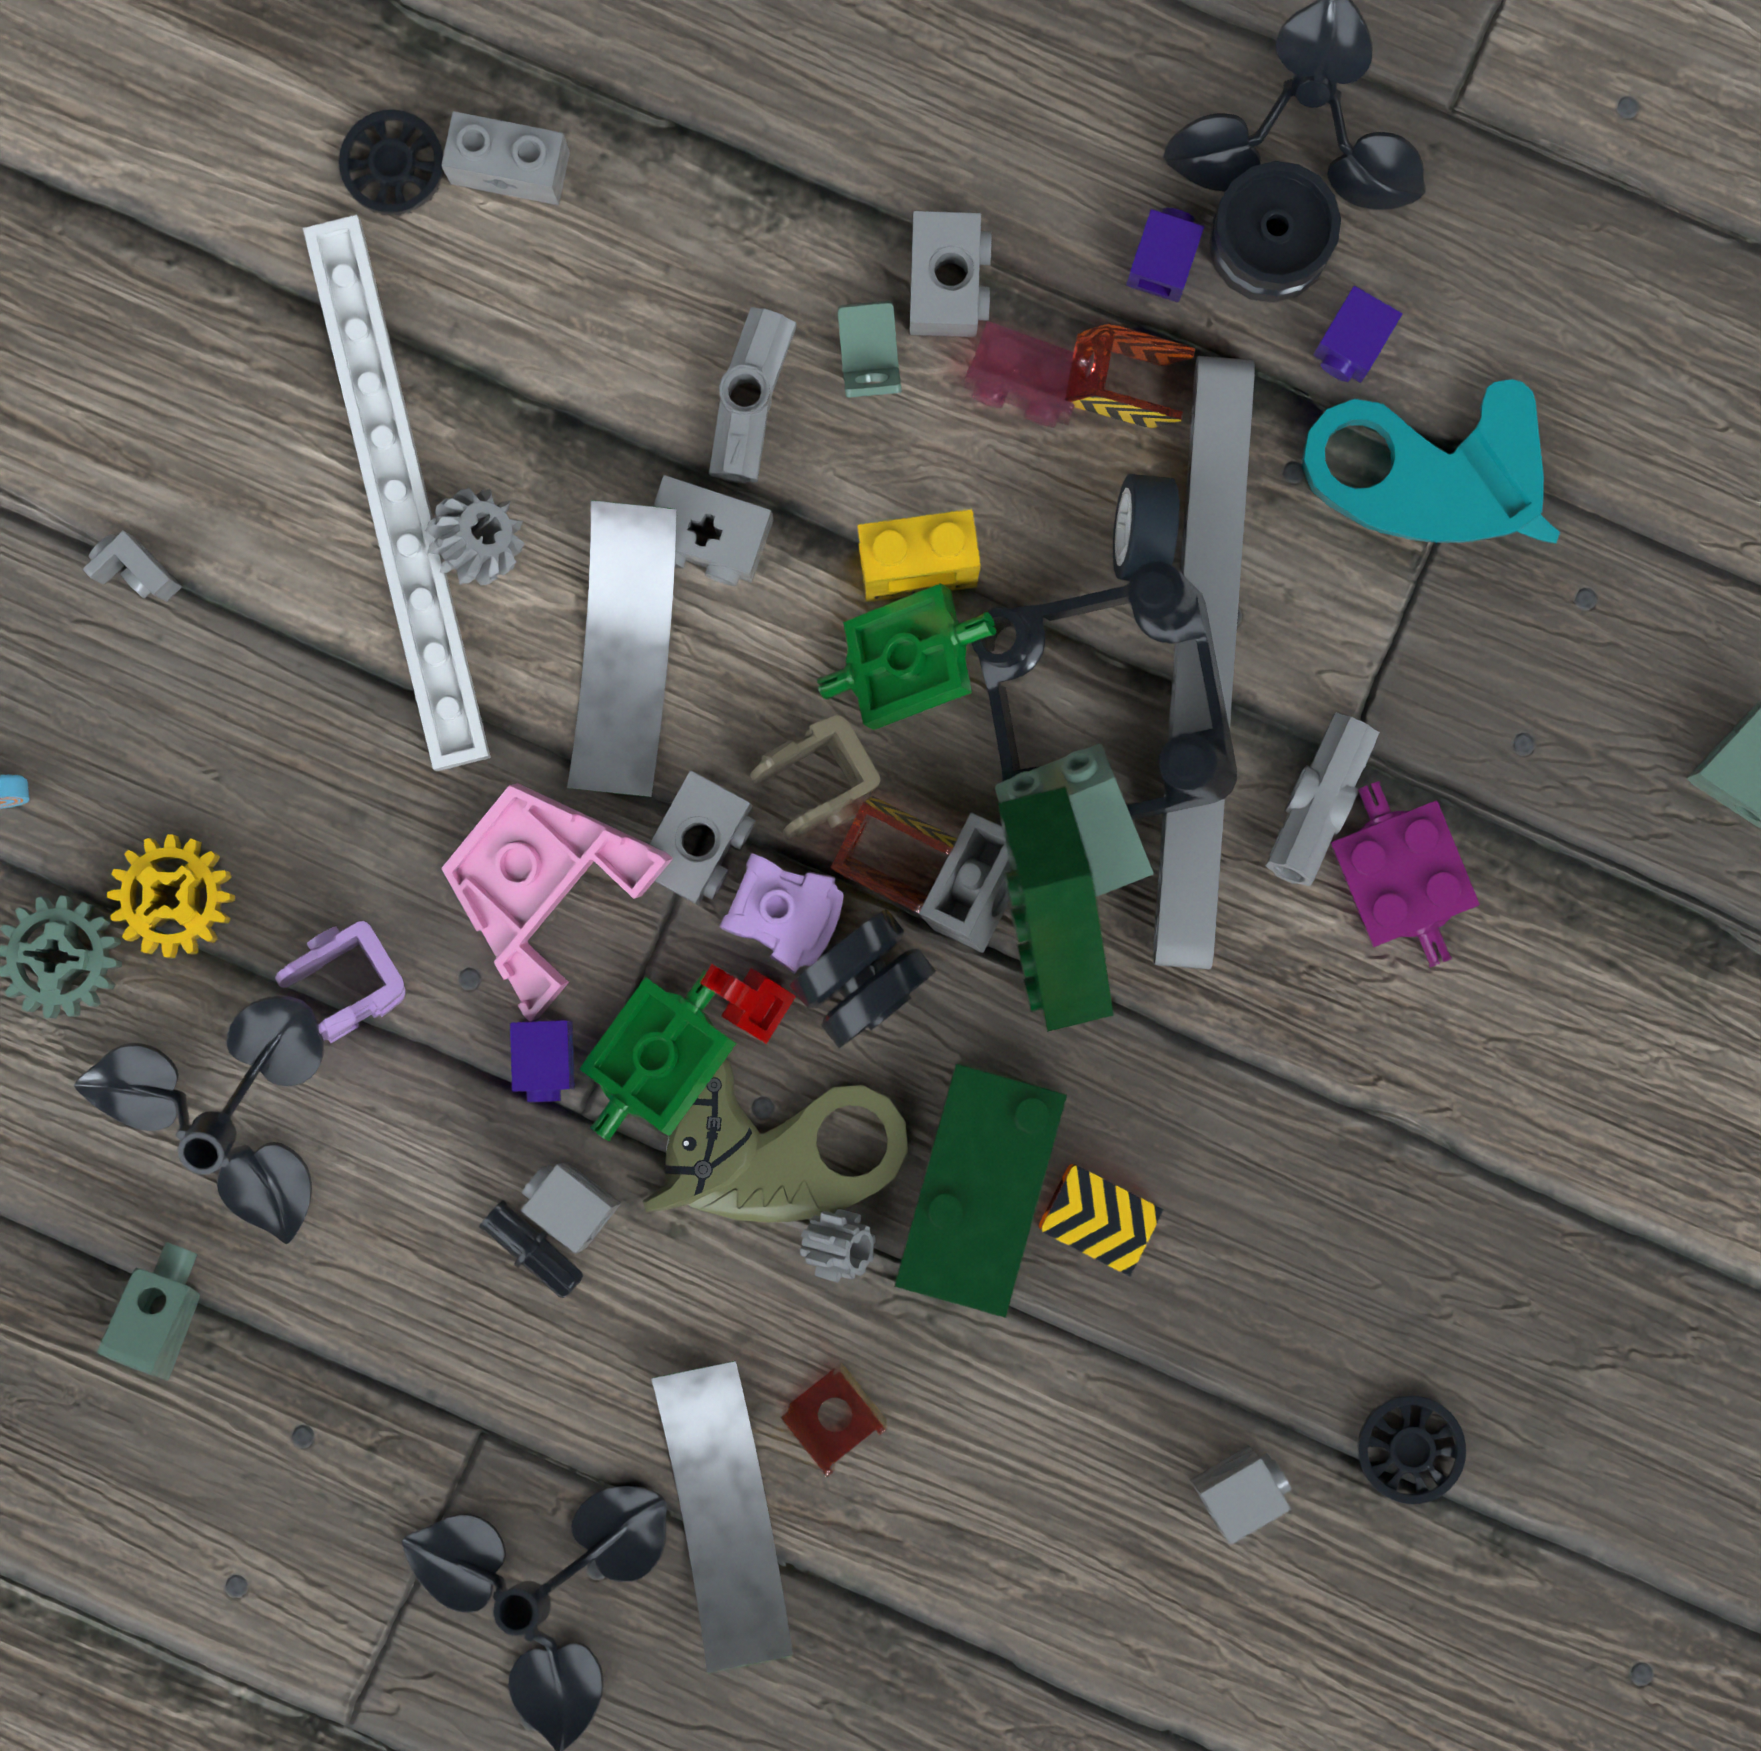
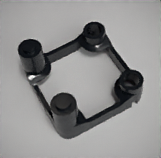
[972,562,1237,820]

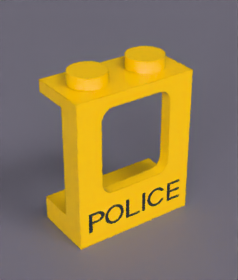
[857,509,981,602]

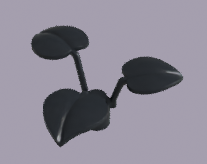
[1163,0,1426,210]
[74,996,324,1244]
[402,1485,667,1751]

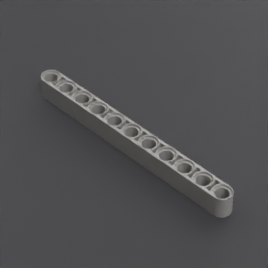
[1153,356,1255,969]

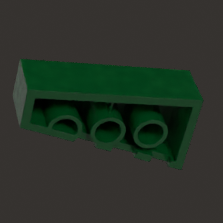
[998,786,1114,1032]

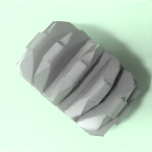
[425,488,525,586]

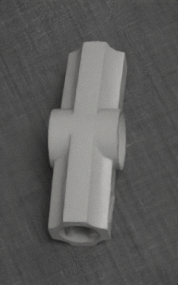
[709,307,797,483]
[1266,712,1380,886]

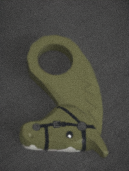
[642,1058,908,1222]

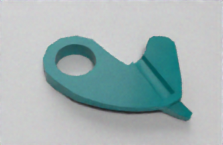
[1301,379,1561,544]

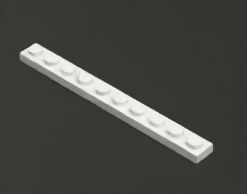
[303,215,491,771]

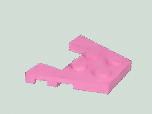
[441,783,673,1022]

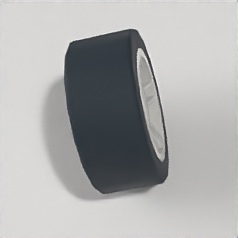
[1113,474,1179,581]

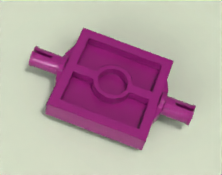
[1330,781,1480,967]

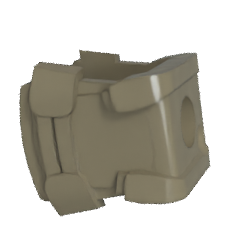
[750,715,881,840]

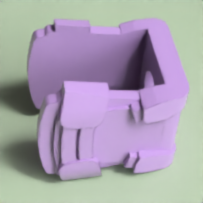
[719,853,844,974]
[275,921,405,1043]

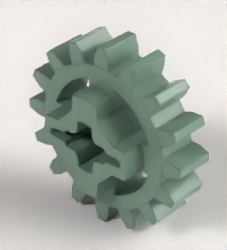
[0,895,122,1019]

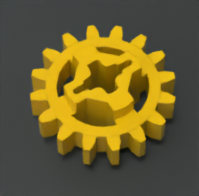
[107,834,235,958]

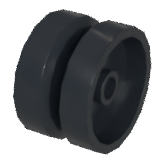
[1209,161,1341,303]
[789,908,936,1049]

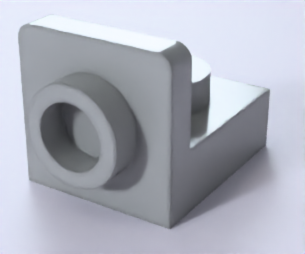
[83,531,182,602]

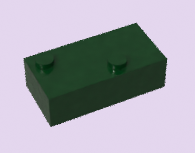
[894,1064,1067,1318]

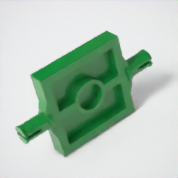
[817,583,996,730]
[579,970,737,1142]

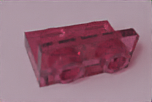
[964,321,1092,428]

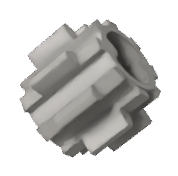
[800,1209,876,1282]

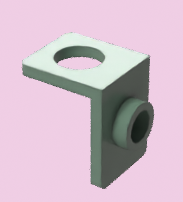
[837,301,902,397]

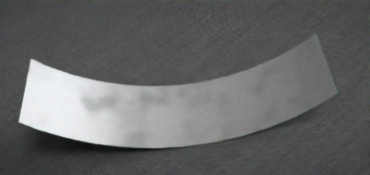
[567,500,676,797]
[651,1361,793,1674]

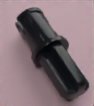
[479,1200,583,1298]

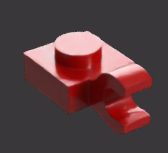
[700,964,796,1044]

